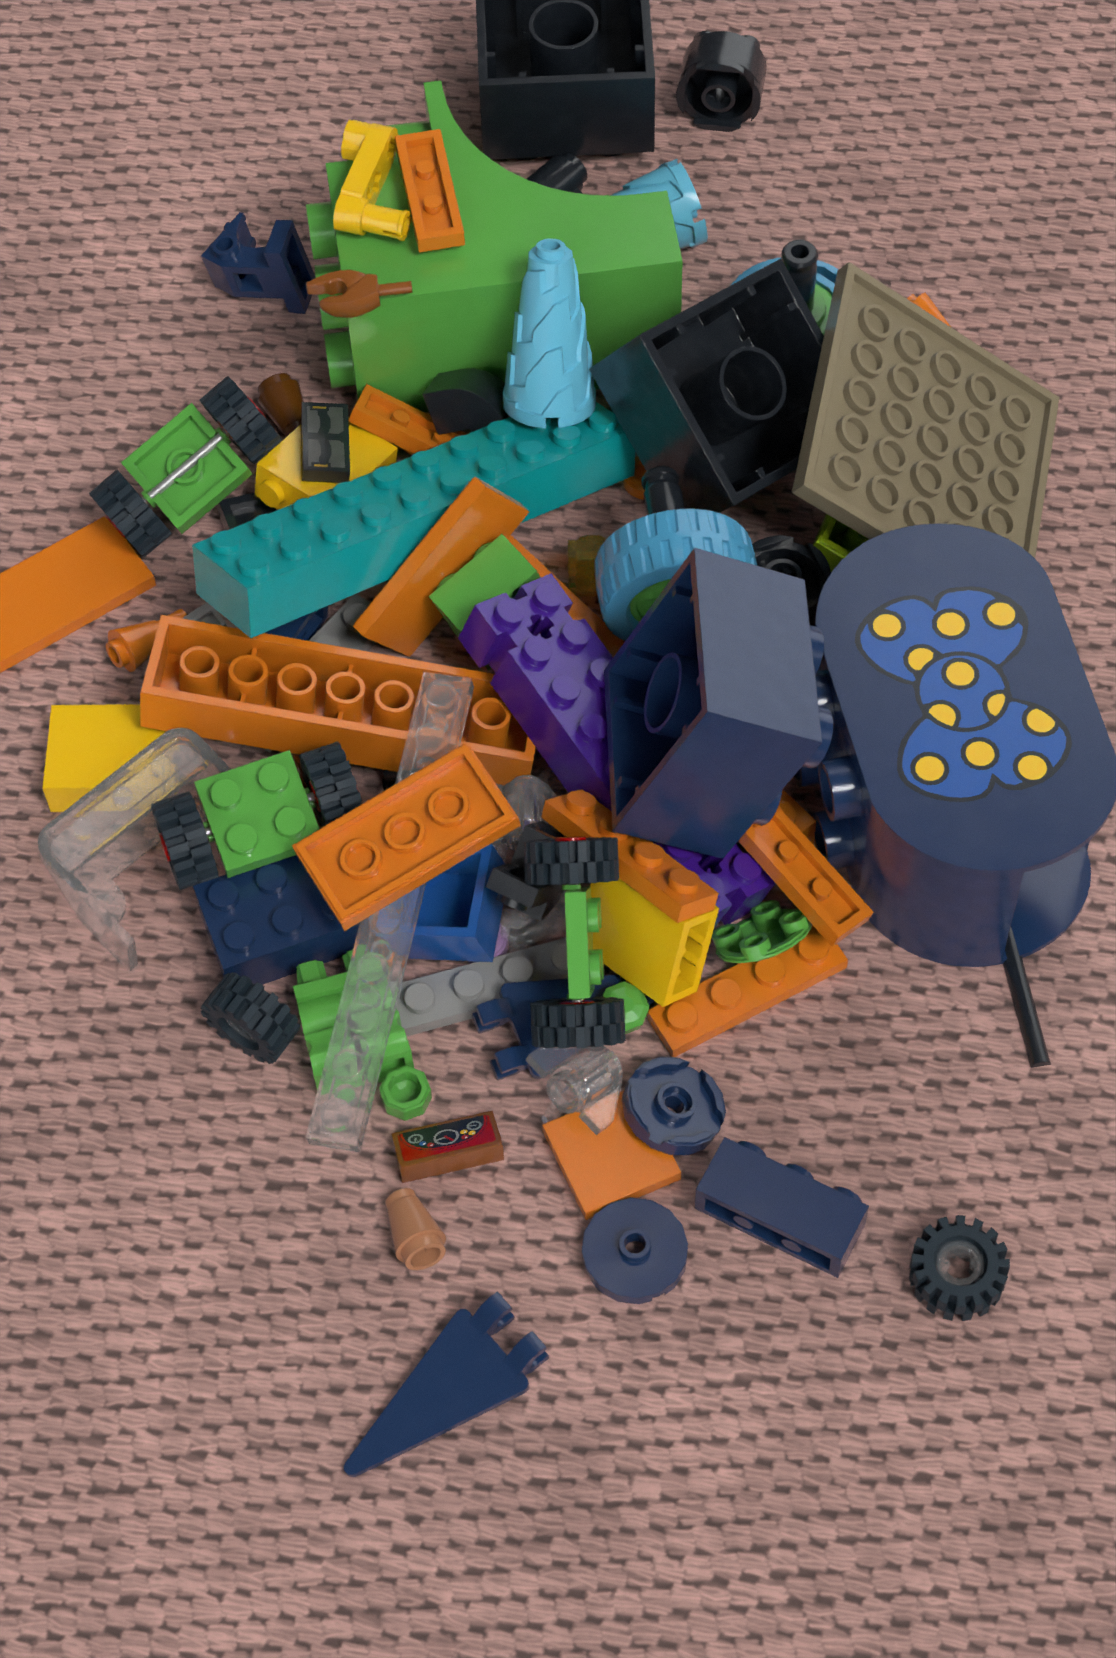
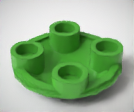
[712,900,812,963]

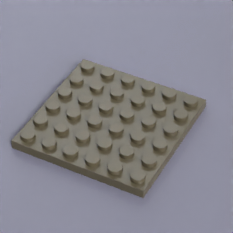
[792,262,1060,558]

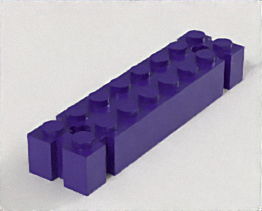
[458,573,776,928]

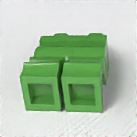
[293,947,414,1099]

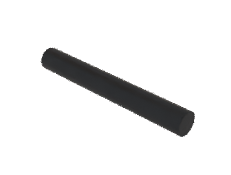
[1003,927,1051,1068]

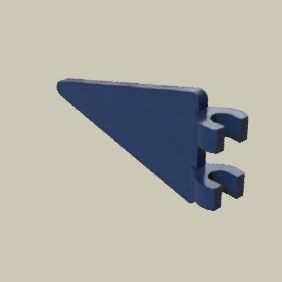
[472,975,655,1081]
[344,1291,549,1477]

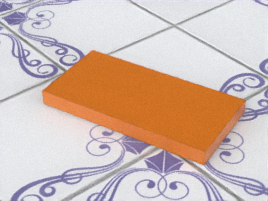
[353,477,530,657]
[0,515,156,673]
[292,742,521,931]

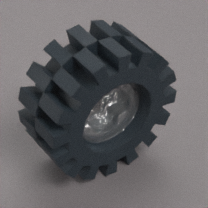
[200,972,300,1064]
[909,1215,1010,1321]

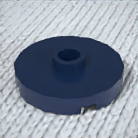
[621,1057,726,1155]
[582,1198,688,1304]

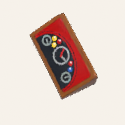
[391,1110,504,1183]

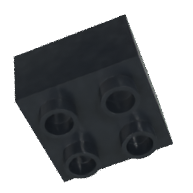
[476,0,655,160]
[589,258,824,513]

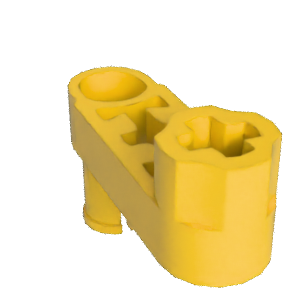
[333,120,411,241]

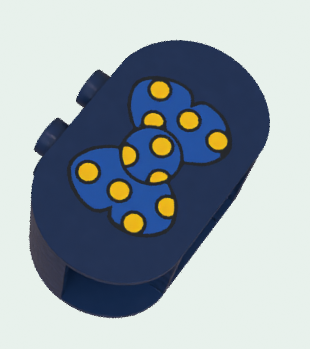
[794,524,1116,967]

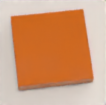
[542,1091,681,1220]

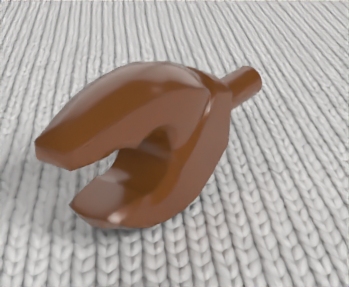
[306,270,413,318]

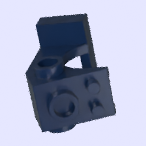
[201,212,316,314]

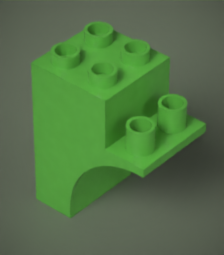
[306,80,683,412]

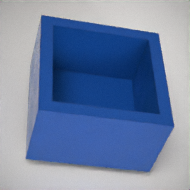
[379,844,505,962]

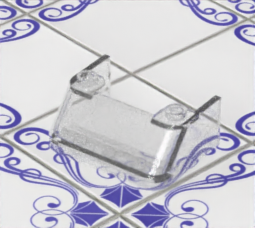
[38,728,231,974]

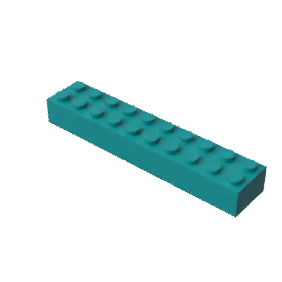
[192,402,635,638]

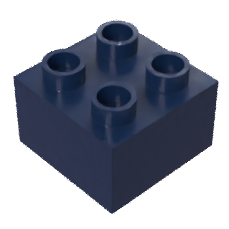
[604,548,833,859]

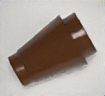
[258,373,304,437]

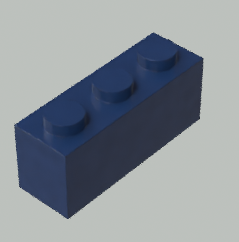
[695,1137,869,1278]

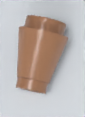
[385,1188,446,1270]

